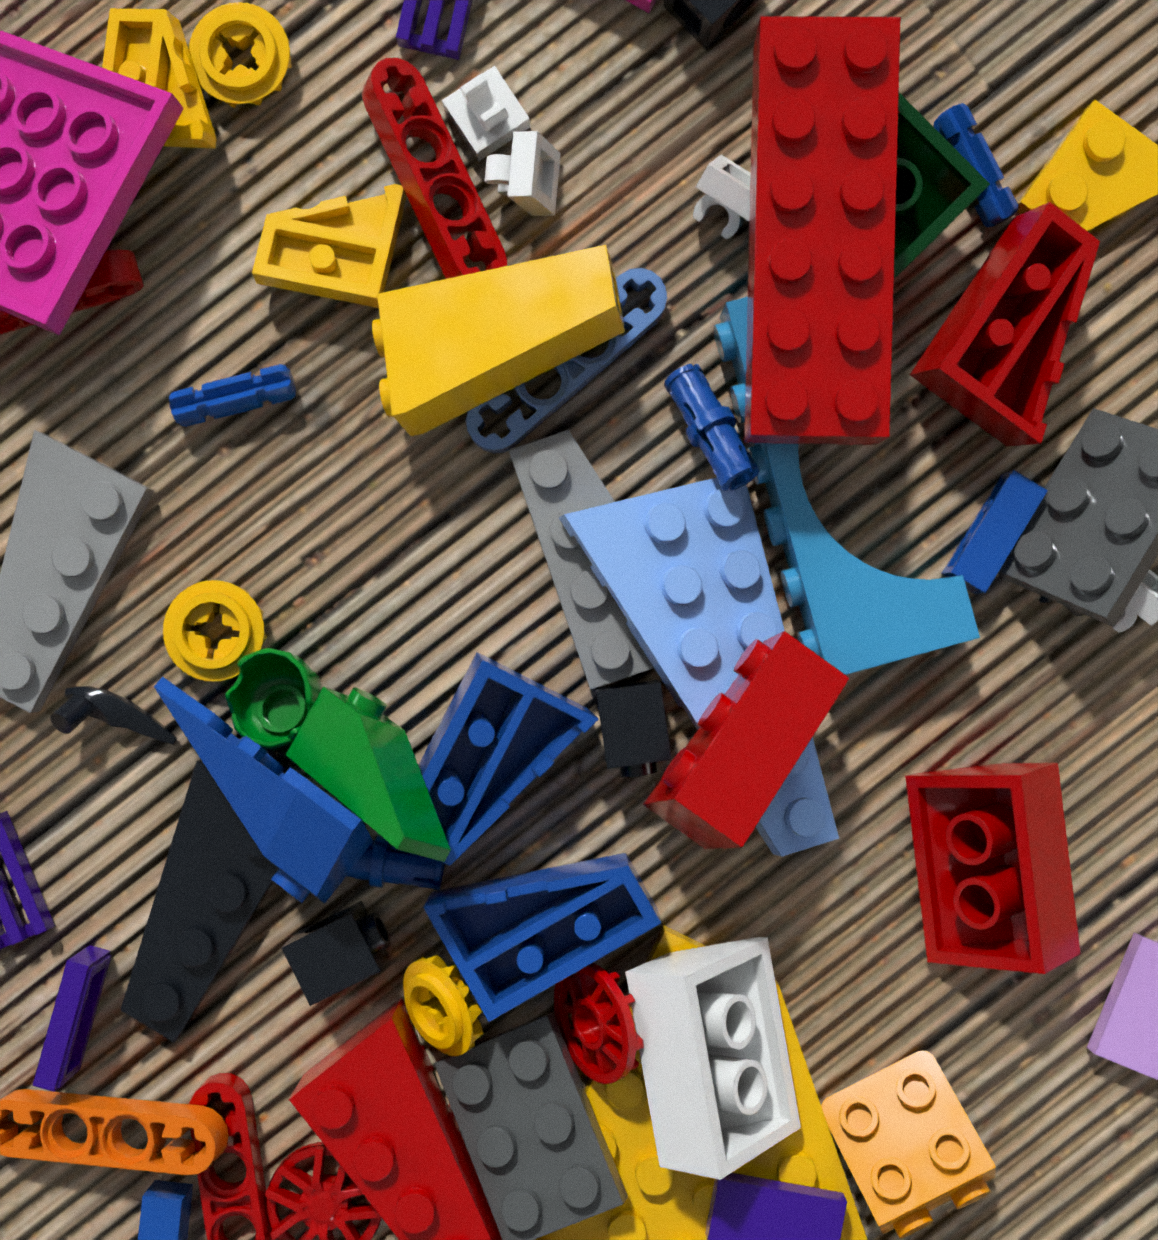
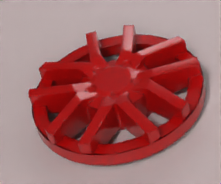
[554,962,644,1084]
[265,1142,382,1240]

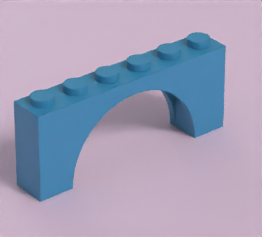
[713,297,980,675]

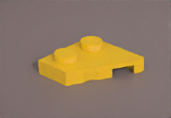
[102,8,217,149]
[1017,100,1158,232]
[252,184,407,308]

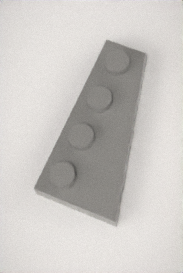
[0,430,154,713]
[509,430,654,690]

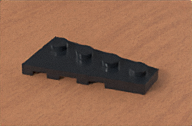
[120,759,278,1043]

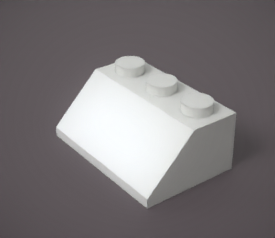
[625,937,801,1180]

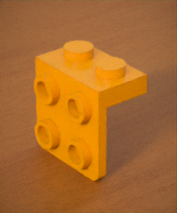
[821,1051,996,1238]

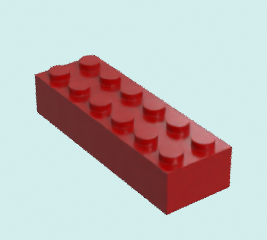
[744,16,901,445]

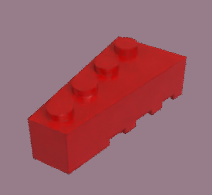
[289,997,502,1240]

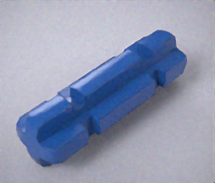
[934,103,1018,228]
[169,364,296,427]

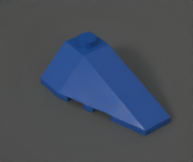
[154,677,373,904]

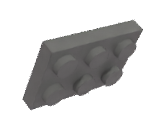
[998,408,1158,627]
[434,1012,628,1240]

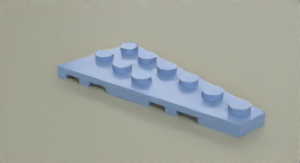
[559,477,839,857]

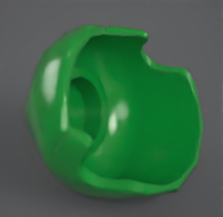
[225,648,322,752]

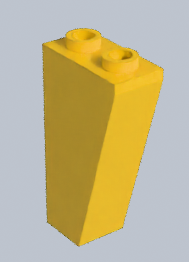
[372,245,625,436]

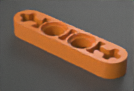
[0,1089,229,1175]

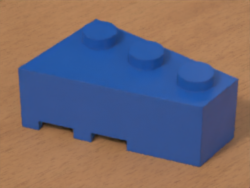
[418,652,599,866]
[423,853,661,1022]

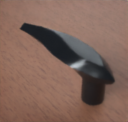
[50,686,178,745]

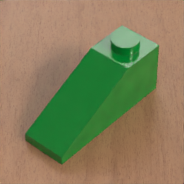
[286,686,451,862]

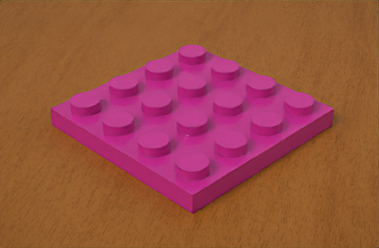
[0,30,184,335]

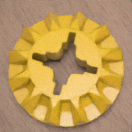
[189,2,292,109]
[163,580,267,682]
[403,955,483,1056]

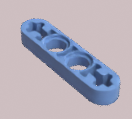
[466,268,667,454]

